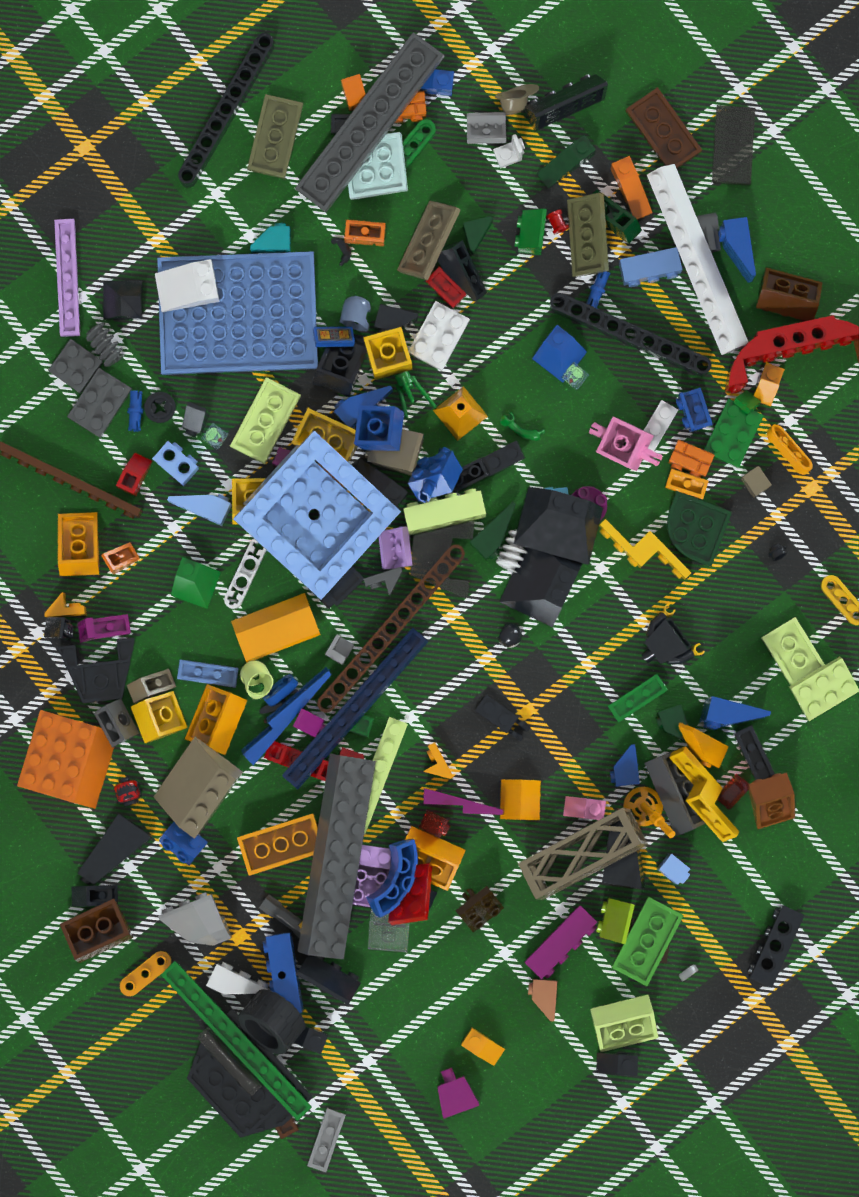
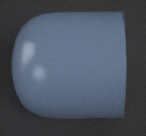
[340,296,371,332]

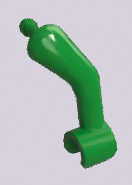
[500,412,545,441]

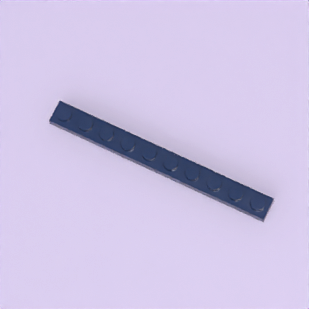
[282,628,428,790]

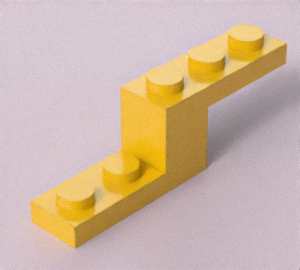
[599,519,691,580]
[669,746,739,842]

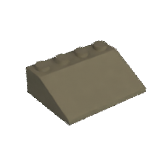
[154,737,243,839]

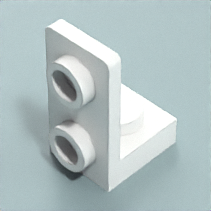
[493,134,525,169]

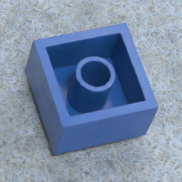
[354,406,404,451]

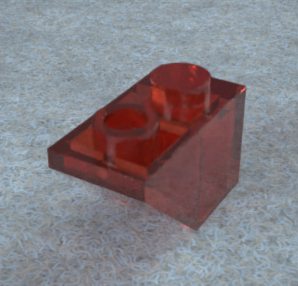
[418,810,450,838]

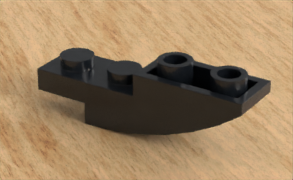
[453,441,526,493]

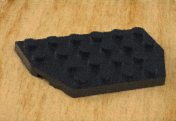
[187,1009,313,1138]

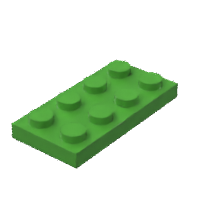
[611,897,684,986]

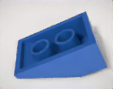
[718,217,756,283]

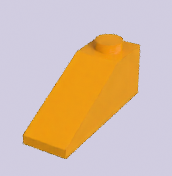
[678,723,729,768]

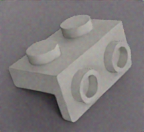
[467,112,506,144]

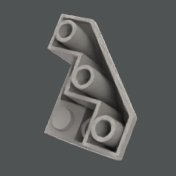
[158,892,232,946]

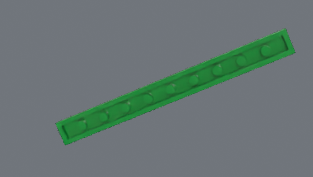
[161,961,312,1121]

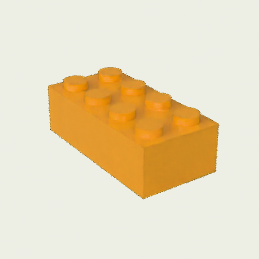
[237,814,318,876]

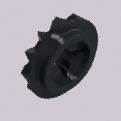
[144,392,176,423]

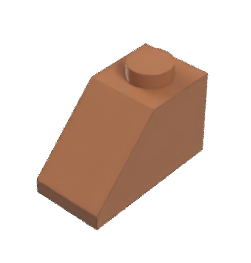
[528,979,557,1022]

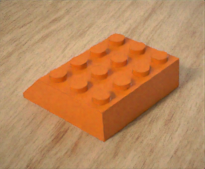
[17,710,114,809]

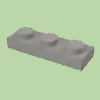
[307,1108,346,1172]

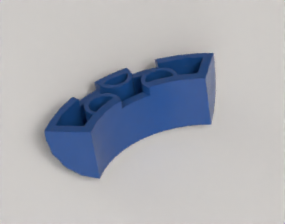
[366,839,418,918]

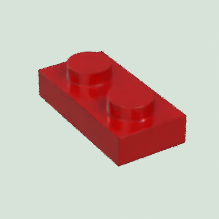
[426,267,467,309]

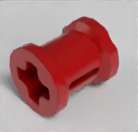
[546,209,569,235]

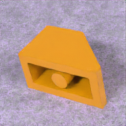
[461,1027,505,1066]

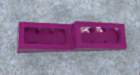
[423,788,504,815]

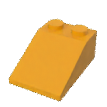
[58,512,99,576]

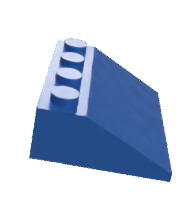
[699,696,771,730]

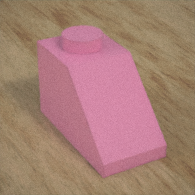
[563,796,606,820]

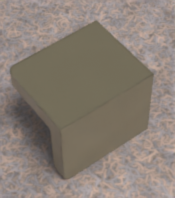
[741,466,772,498]

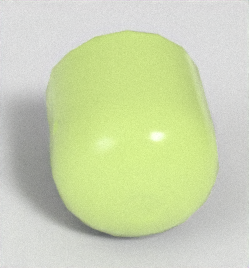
[240,660,273,699]

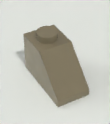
[127,669,176,703]

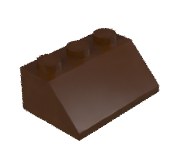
[756,268,823,321]
[60,899,134,963]

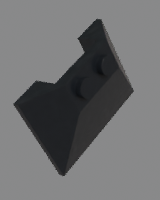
[513,487,603,565]
[499,547,582,627]

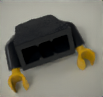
[642,604,705,665]

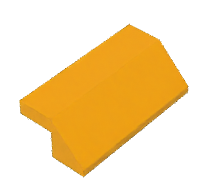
[231,593,320,663]

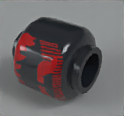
[114,776,142,807]

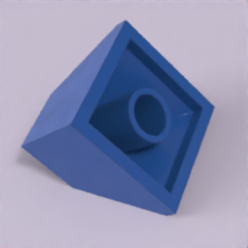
[532,325,587,383]

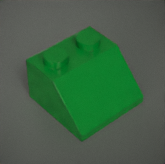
[514,209,547,255]

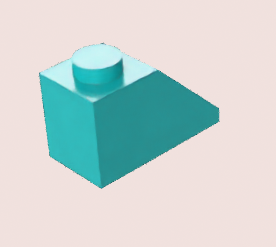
[250,223,291,253]

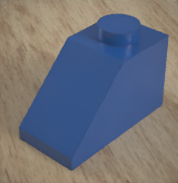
[610,744,640,787]

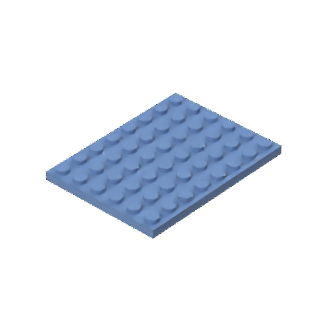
[157,252,318,375]

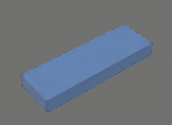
[177,660,239,688]

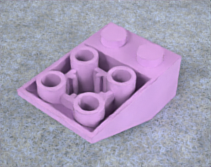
[353,844,391,907]

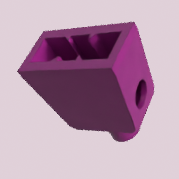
[437,1067,479,1119]

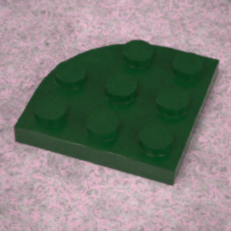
[667,491,732,568]

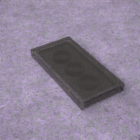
[711,105,755,186]

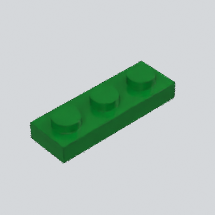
[607,674,668,723]

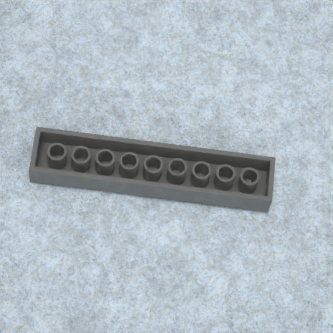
[298,754,376,959]

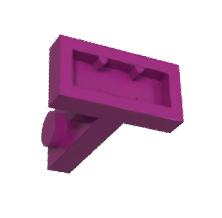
[77,614,131,643]

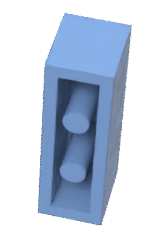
[619,247,682,287]

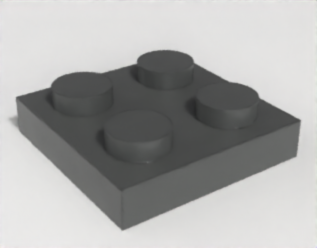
[48,339,103,394]

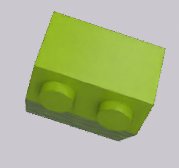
[596,898,635,944]

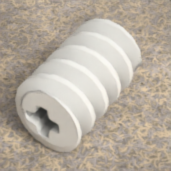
[496,529,527,573]

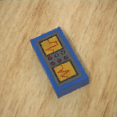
[313,327,355,347]

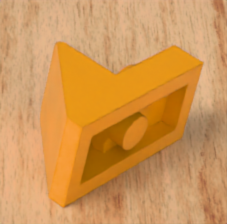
[754,362,785,407]
[45,592,87,618]
[423,742,454,779]

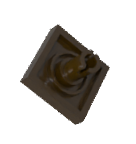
[455,886,504,933]

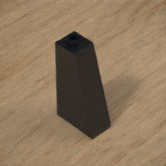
[602,808,645,889]
[78,814,153,885]

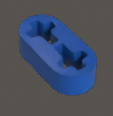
[263,674,298,706]

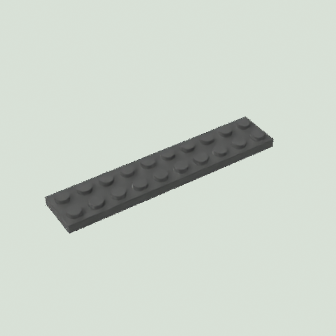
[295,32,445,213]

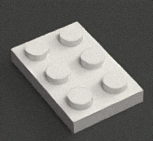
[408,301,470,371]

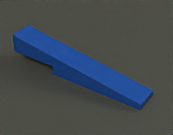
[241,667,331,766]

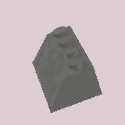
[645,746,706,836]

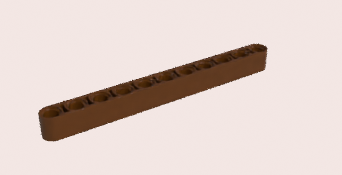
[317,545,465,713]

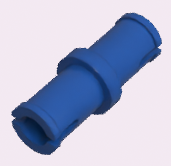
[586,272,611,308]
[127,391,143,432]

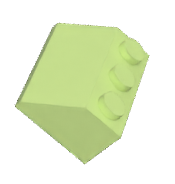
[590,995,658,1052]

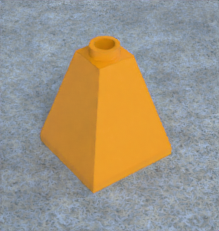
[433,386,488,441]

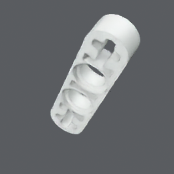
[224,539,267,609]

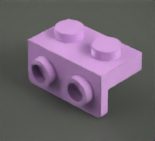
[379,527,413,569]

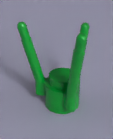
[395,371,437,418]

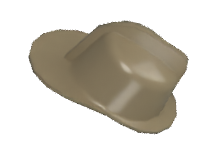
[495,84,539,115]

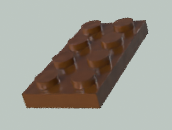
[625,87,702,169]

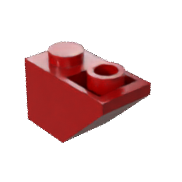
[116,453,153,496]

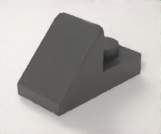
[364,567,402,596]

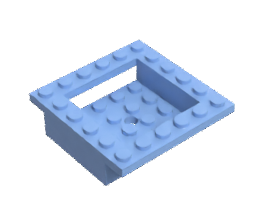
[233,431,401,600]

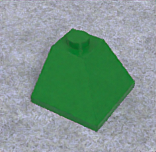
[171,557,221,609]

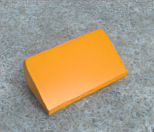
[665,468,709,500]

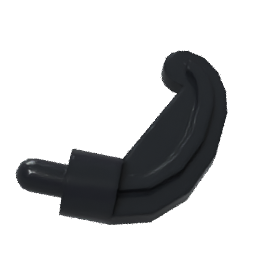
[331,238,351,266]

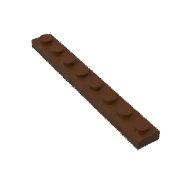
[0,441,143,519]

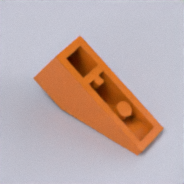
[610,156,652,220]

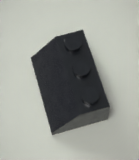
[296,955,361,1005]

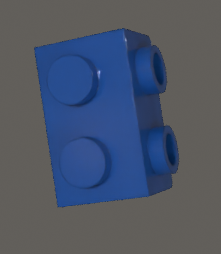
[676,388,713,433]
[159,822,208,866]

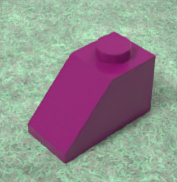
[293,709,326,737]

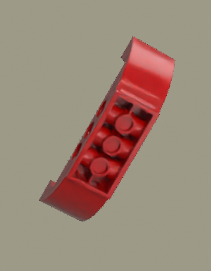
[725,315,859,394]

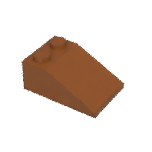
[748,773,795,829]

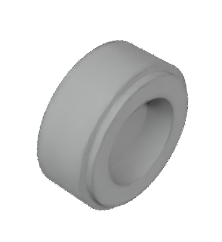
[679,964,699,982]

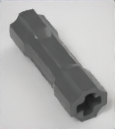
[259,894,302,938]

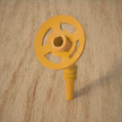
[623,787,675,838]

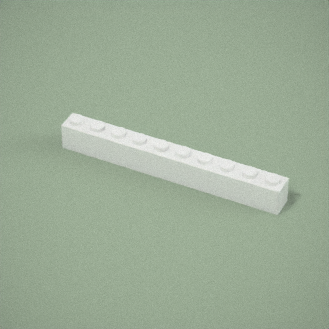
[647,164,748,355]

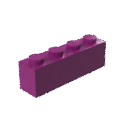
[524,905,597,979]

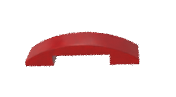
[264,741,329,781]

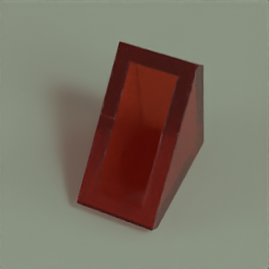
[717,773,749,810]

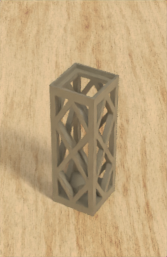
[518,808,648,900]

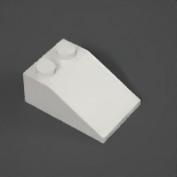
[155,259,220,312]

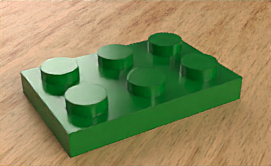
[704,399,764,469]

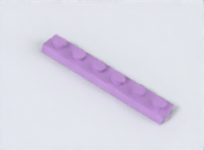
[54,219,80,337]

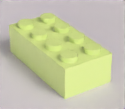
[403,488,486,535]

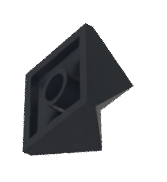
[103,280,143,320]

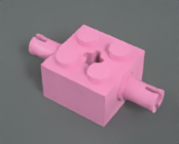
[589,417,662,471]

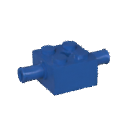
[408,447,463,503]

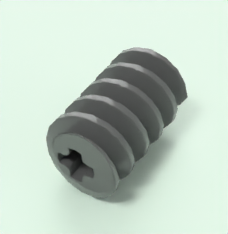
[86,322,125,367]

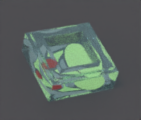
[561,362,589,390]
[201,423,229,450]

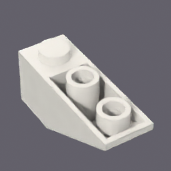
[206,962,270,995]

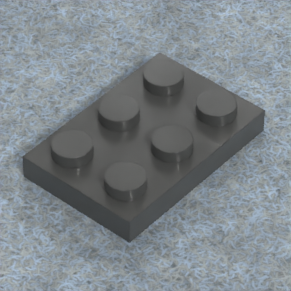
[67,368,132,438]

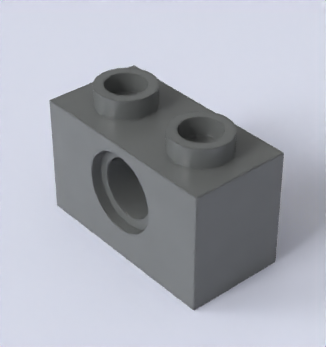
[94,699,139,748]

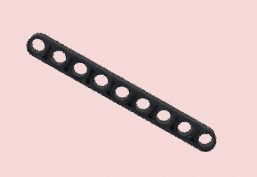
[178,33,274,188]
[549,293,711,377]

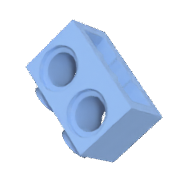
[152,441,199,486]
[657,854,690,885]

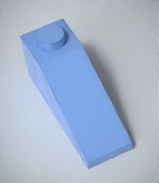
[167,494,232,526]

